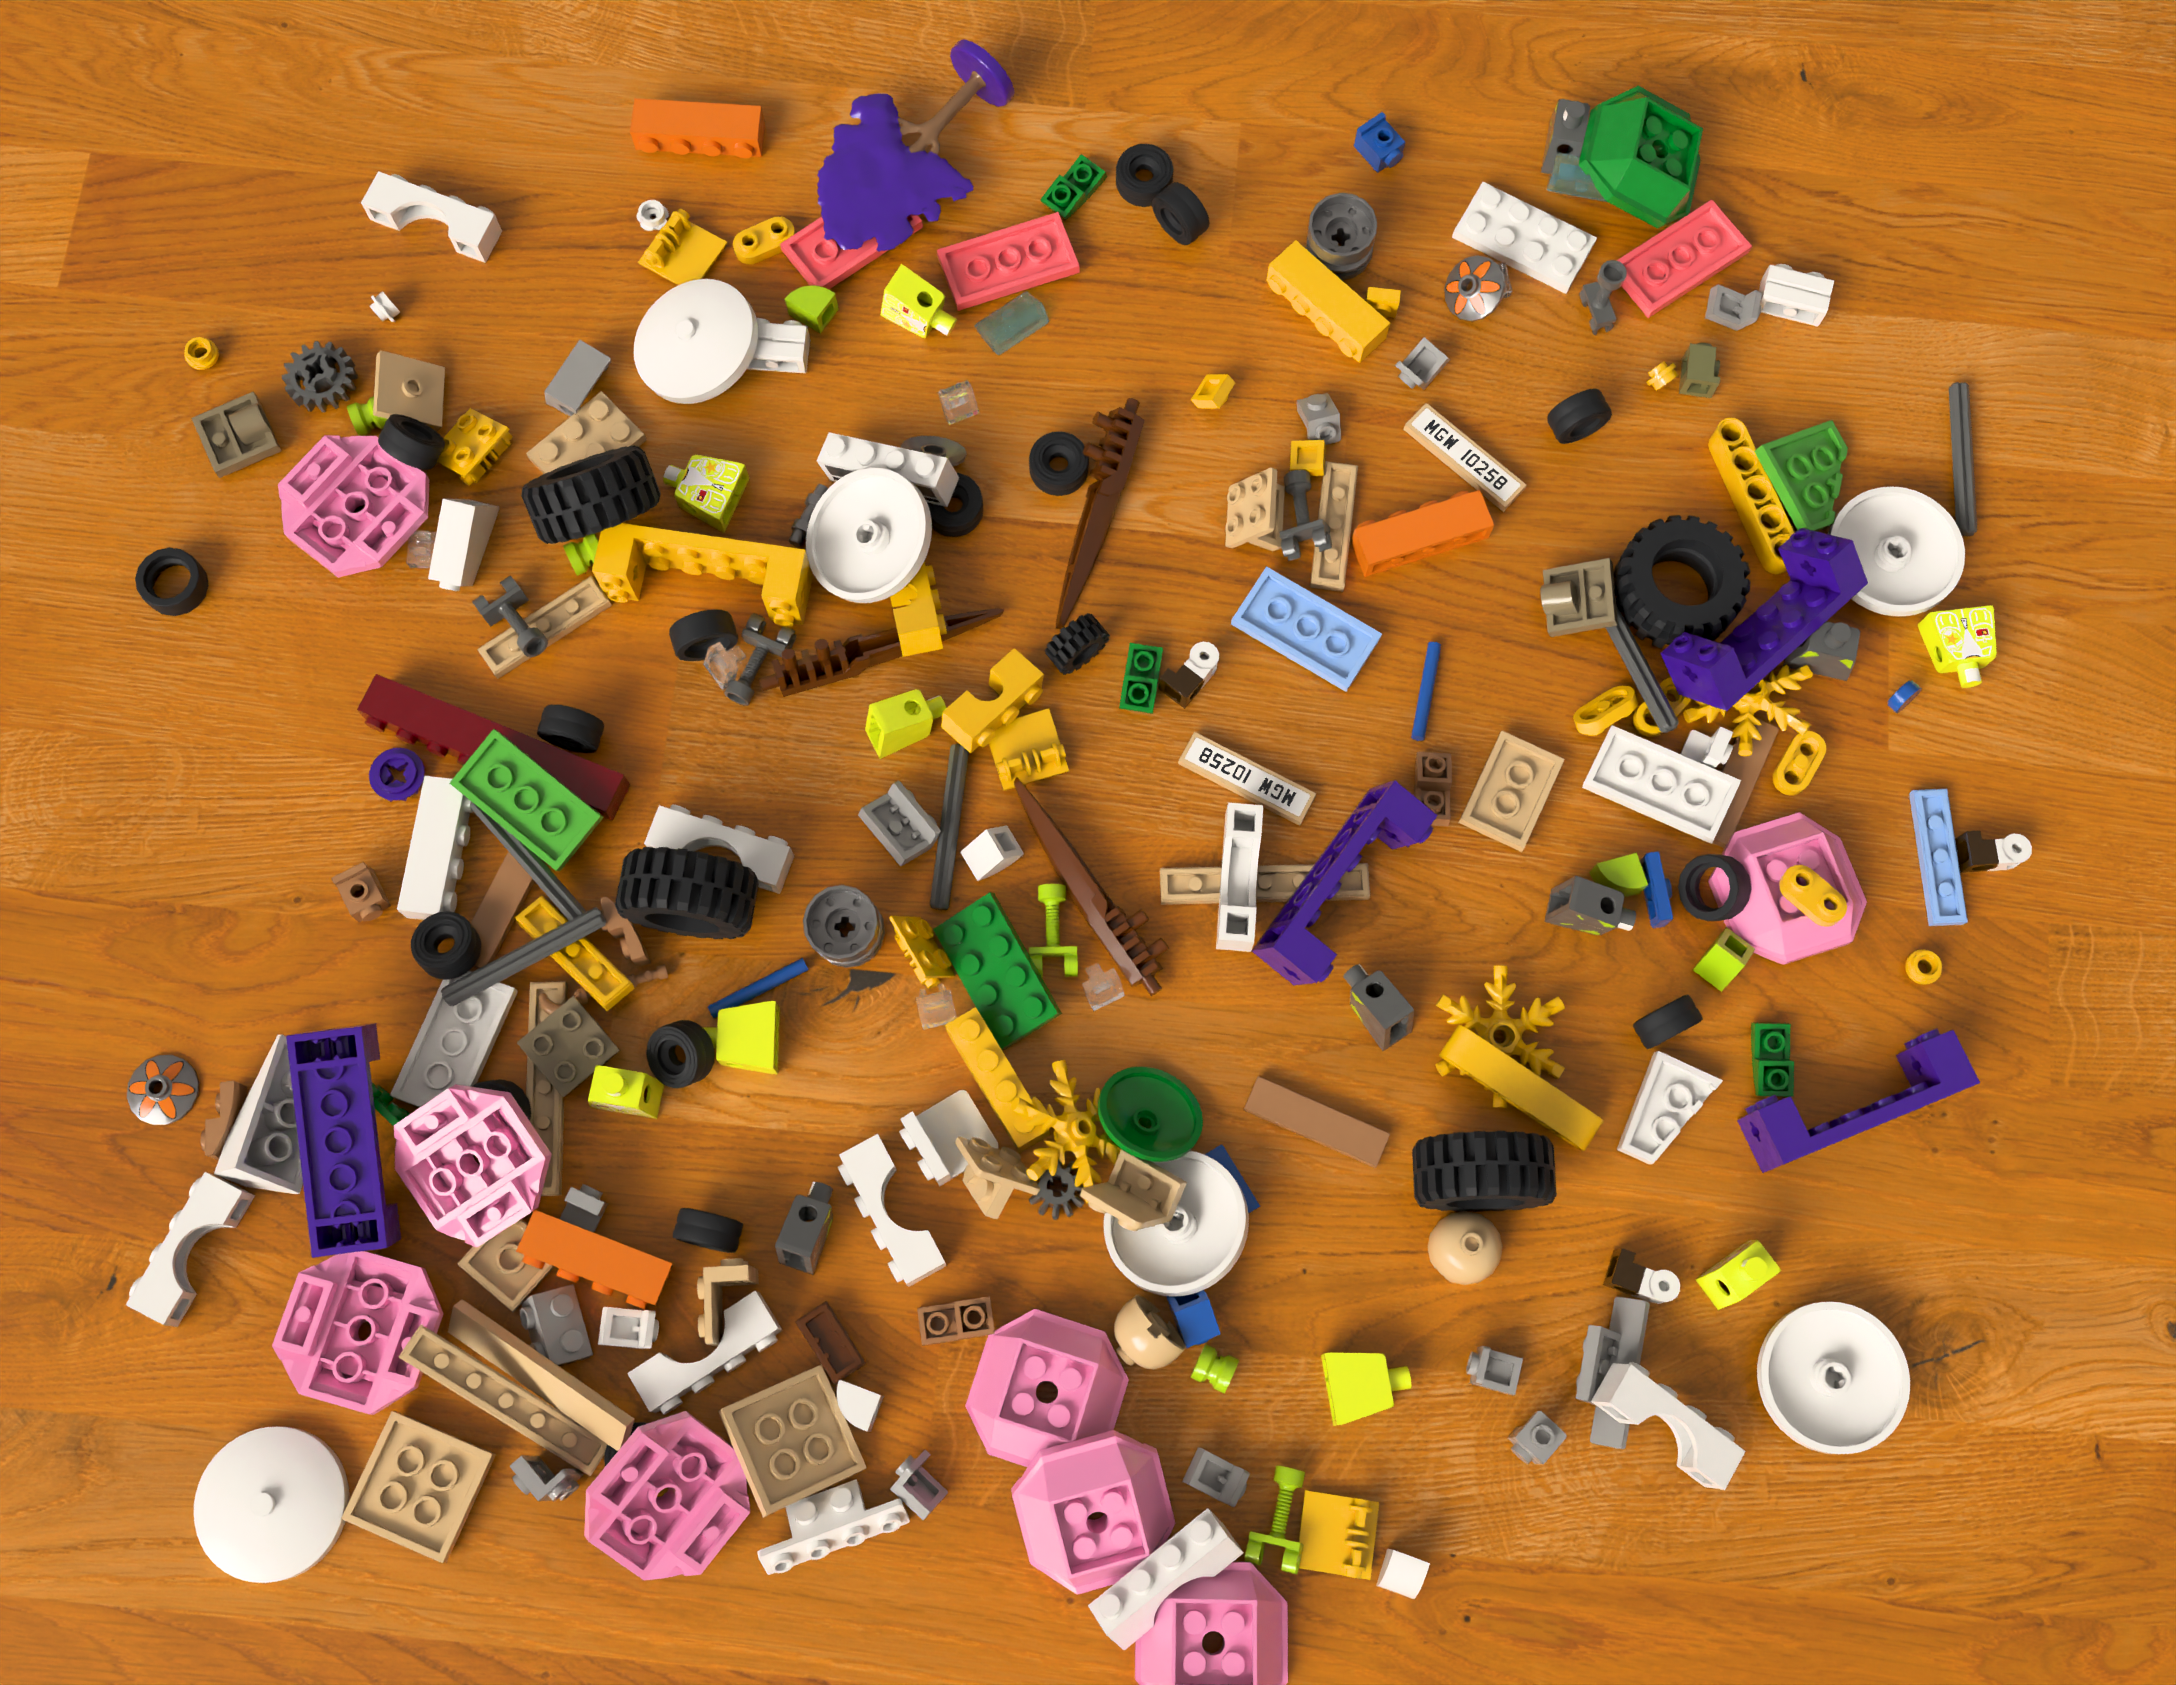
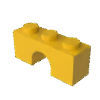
[890,562,947,657]
[941,648,1044,753]

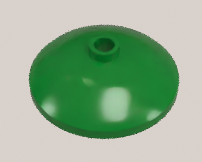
[1098,1066,1203,1162]

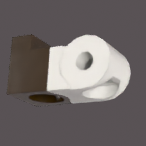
[1158,642,1219,709]
[1955,831,2032,873]
[1603,1248,1680,1304]

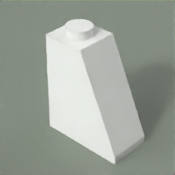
[428,499,499,591]

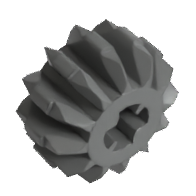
[1029,1160,1084,1220]

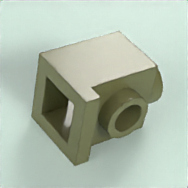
[1679,343,1720,398]

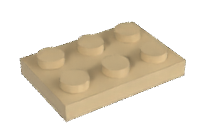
[526,391,647,474]
[1458,731,1565,852]

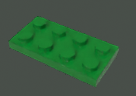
[933,892,1062,1050]

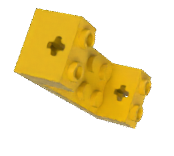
[592,523,813,627]

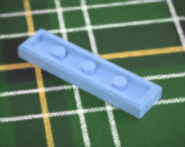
[1909,789,1968,926]

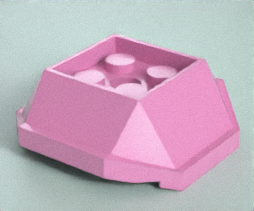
[278,435,429,577]
[1708,812,1867,965]
[394,1084,552,1248]
[272,1251,443,1415]
[965,1309,1129,1467]
[584,1411,750,1580]
[1011,1430,1175,1595]
[1135,1562,1288,1685]

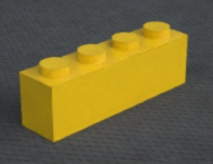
[1266,240,1390,363]
[945,1007,1050,1154]

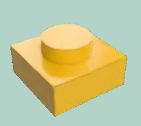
[1365,287,1401,318]
[1191,374,1235,409]
[1290,440,1326,476]

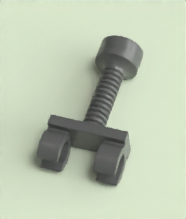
[1579,260,1627,335]
[1279,470,1332,561]
[472,575,548,657]
[724,613,797,706]

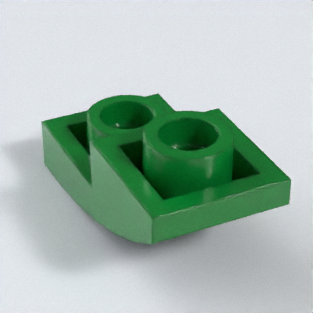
[1040,154,1107,220]
[1119,643,1163,714]
[1751,1022,1794,1097]

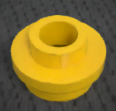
[184,337,219,370]
[1646,361,1678,391]
[1905,949,1942,985]

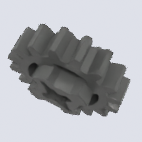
[282,341,358,413]

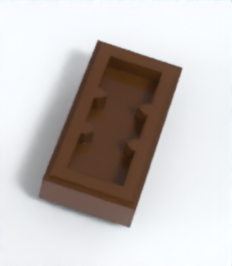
[795,1301,866,1385]

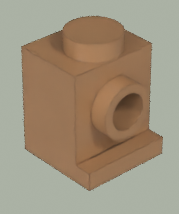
[331,862,391,922]

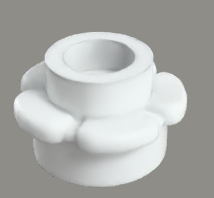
[637,200,669,231]
[370,291,400,322]

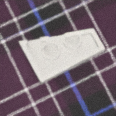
[1617,1051,1723,1165]

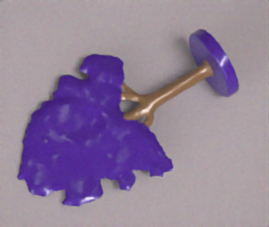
[817,39,1015,252]

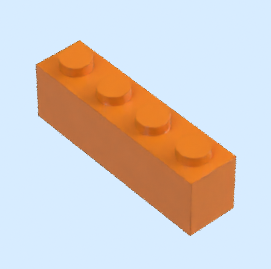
[630,98,765,158]
[1351,490,1494,577]
[516,1210,674,1310]

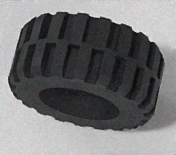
[521,445,661,544]
[1614,515,1751,649]
[615,847,759,939]
[1412,1131,1557,1212]

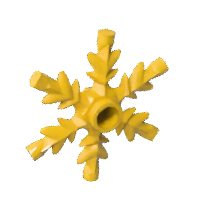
[1683,665,1813,756]
[1435,966,1565,1108]
[1011,1060,1122,1203]

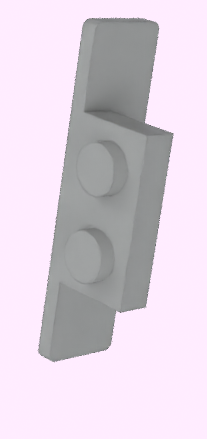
[1576,1297,1650,1450]

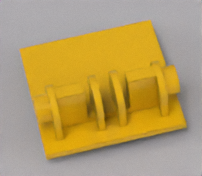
[638,209,727,285]
[437,408,513,486]
[989,708,1069,791]
[889,916,955,989]
[1299,1490,1379,1580]

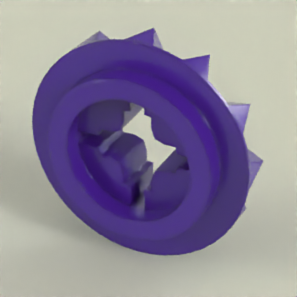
[369,748,425,802]

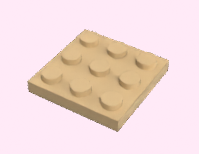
[718,1364,867,1518]
[341,1411,496,1563]

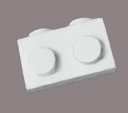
[899,1090,999,1187]

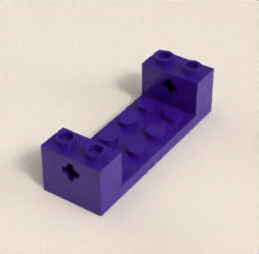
[1661,528,1868,711]
[1251,780,1438,985]
[286,1023,401,1258]
[1737,1028,1980,1173]

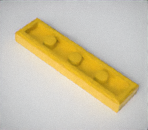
[515,896,635,1011]

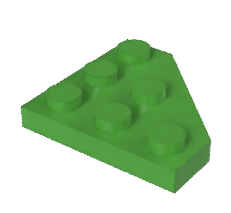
[1754,420,1848,532]

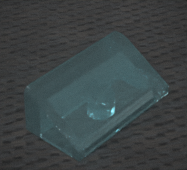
[1546,153,1607,202]
[974,291,1049,355]

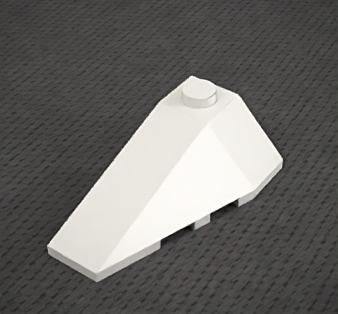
[214,1034,303,1194]

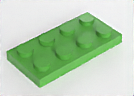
[449,729,604,872]

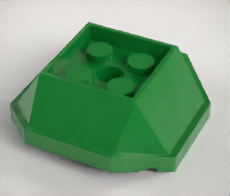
[1578,86,1703,229]

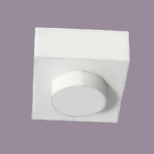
[1680,727,1733,769]
[598,1307,659,1349]

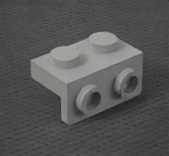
[858,781,941,866]
[520,1284,593,1366]
[510,1455,583,1502]

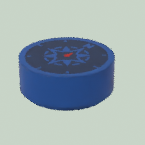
[1887,680,1922,713]

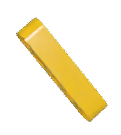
[1708,418,1794,575]
[1439,1025,1603,1151]

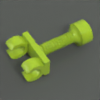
[1029,884,1078,977]
[1245,1465,1305,1574]

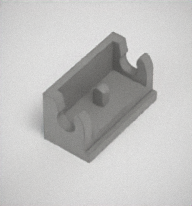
[544,340,611,417]

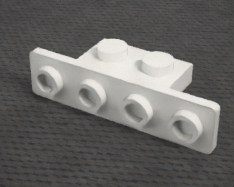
[757,1479,910,1575]

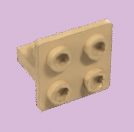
[1225,467,1285,552]
[955,1136,1041,1219]

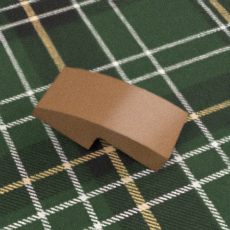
[1414,752,1452,826]
[600,897,651,967]
[201,1081,247,1160]
[917,1296,995,1346]

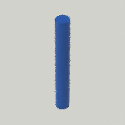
[1411,642,1441,741]
[707,958,809,1018]

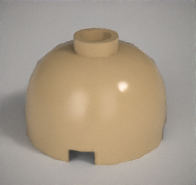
[1428,1211,1503,1285]
[1114,1294,1186,1370]

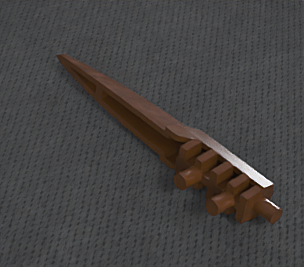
[1056,398,1145,629]
[759,608,1004,697]
[1014,777,1169,996]

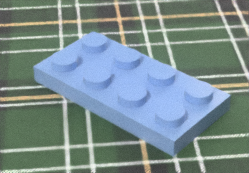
[1231,566,1382,692]

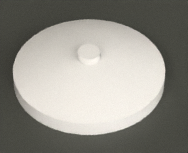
[634,279,758,404]
[806,468,932,603]
[1828,487,1965,616]
[1104,1151,1249,1297]
[1757,1302,1910,1454]
[194,1426,349,1583]

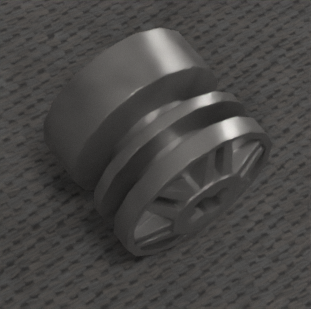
[1306,193,1377,281]
[803,885,885,968]

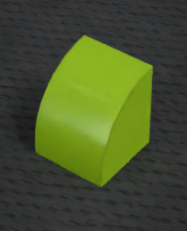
[785,285,839,334]
[1589,853,1648,897]
[1693,927,1755,992]

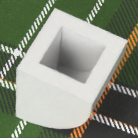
[960,825,1024,881]
[837,1380,884,1432]
[1376,1548,1430,1599]

